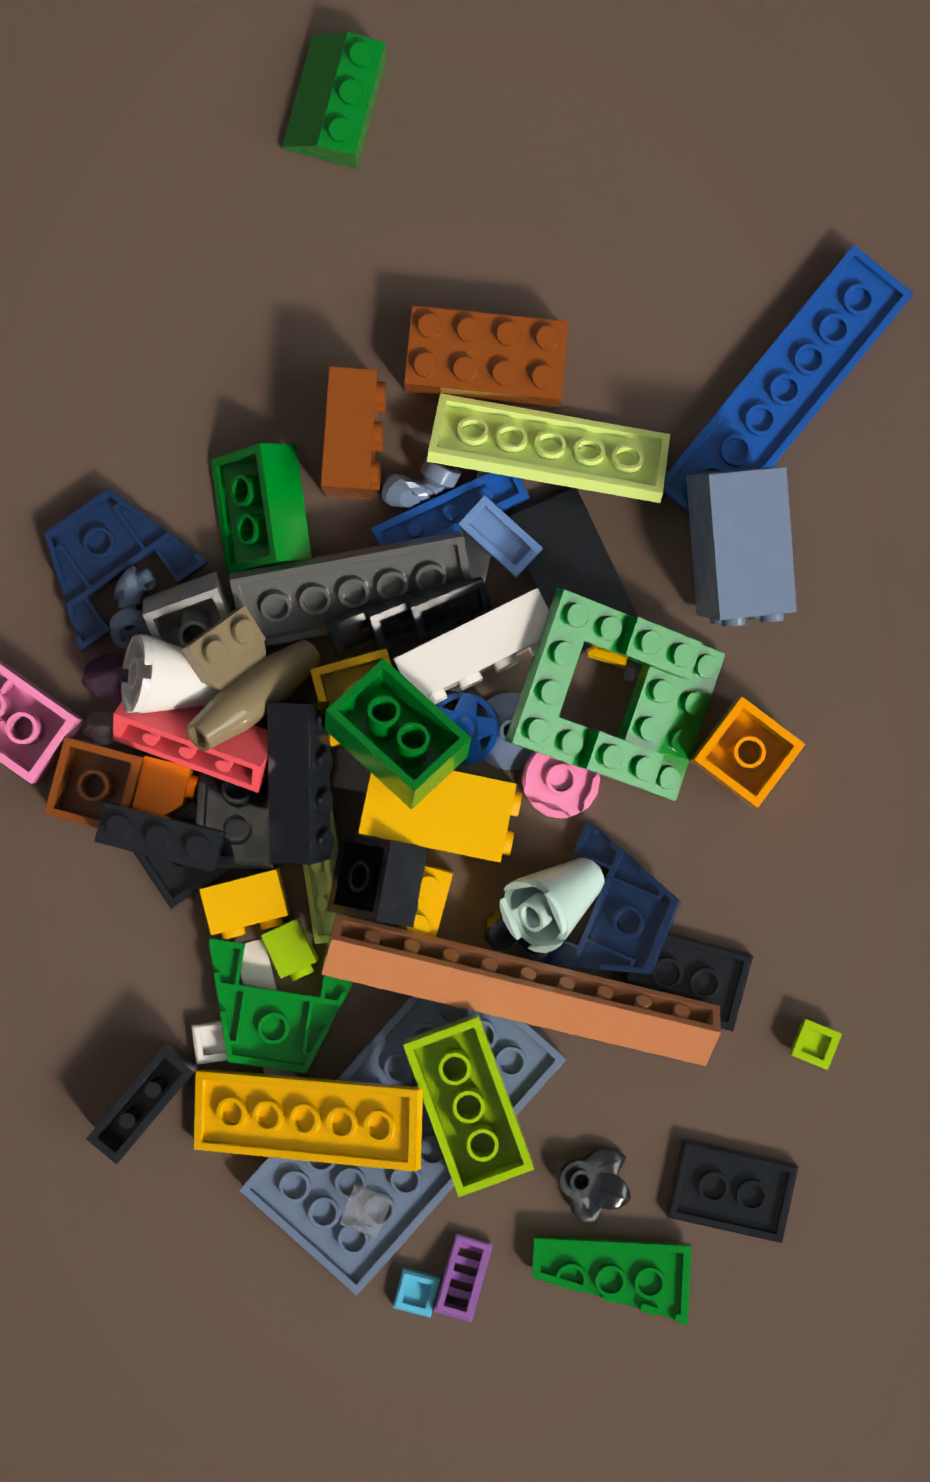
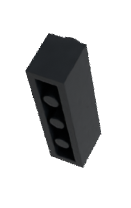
[267,700,334,865]

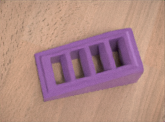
[433,1233,493,1323]

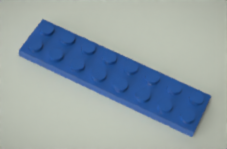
[663,245,914,514]

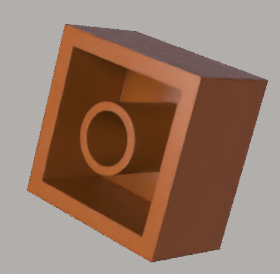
[44,737,144,828]

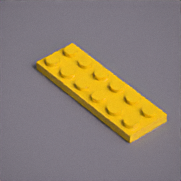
[194,1069,423,1172]

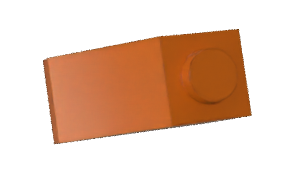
[132,756,199,816]

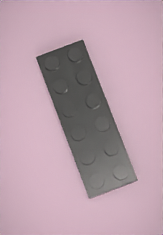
[229,530,471,647]

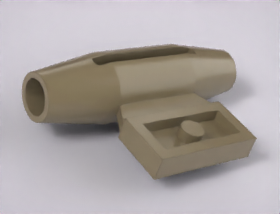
[181,605,321,751]

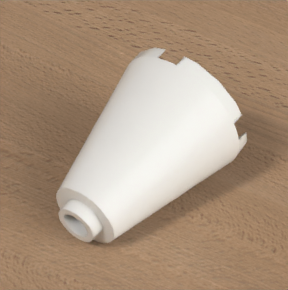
[121,634,217,714]

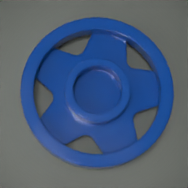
[436,692,500,766]

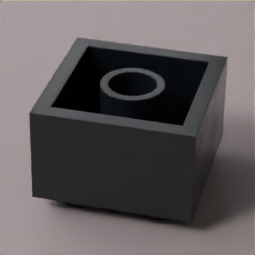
[327,833,428,927]

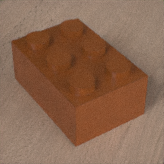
[321,366,387,500]

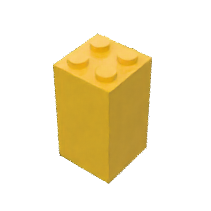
[358,771,522,863]

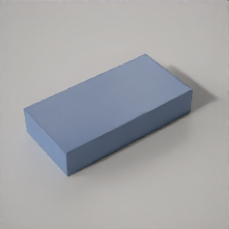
[458,495,543,578]

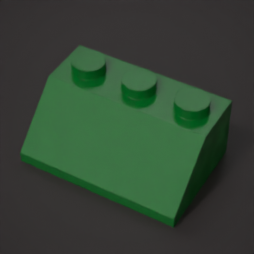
[282,32,387,169]
[210,443,312,575]

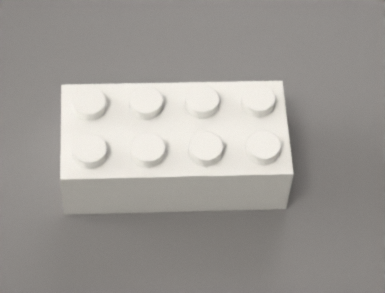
[394,588,549,704]

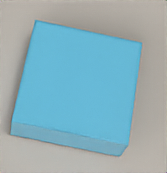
[393,1267,441,1318]

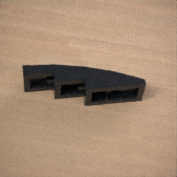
[324,576,492,660]

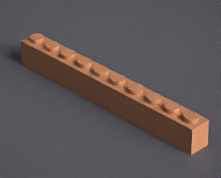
[321,913,721,1066]

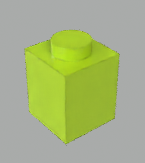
[261,917,319,981]

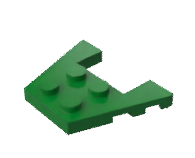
[209,938,353,1074]

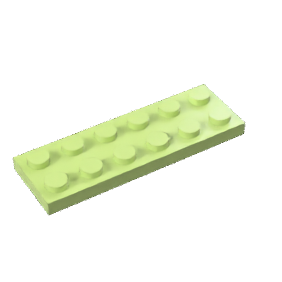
[427,393,670,503]

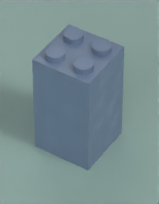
[686,467,797,627]

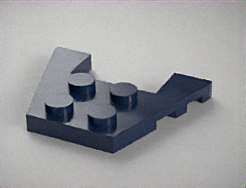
[44,488,208,651]
[528,821,682,974]

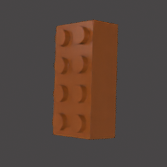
[404,305,569,408]

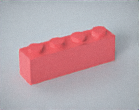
[113,701,268,793]

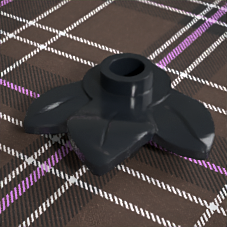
[558,1148,631,1225]

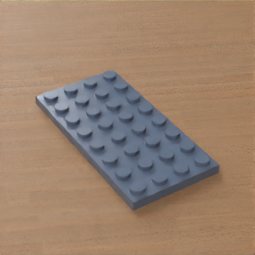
[239,996,567,1296]

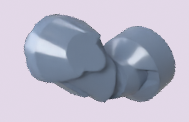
[381,455,462,508]
[109,565,156,649]

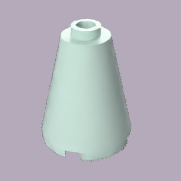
[500,858,604,953]

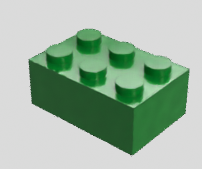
[325,658,471,810]

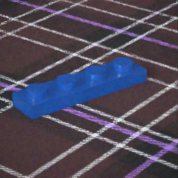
[371,473,529,546]

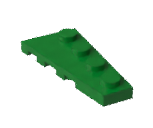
[532,1235,692,1325]

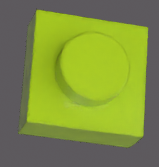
[789,1017,842,1070]

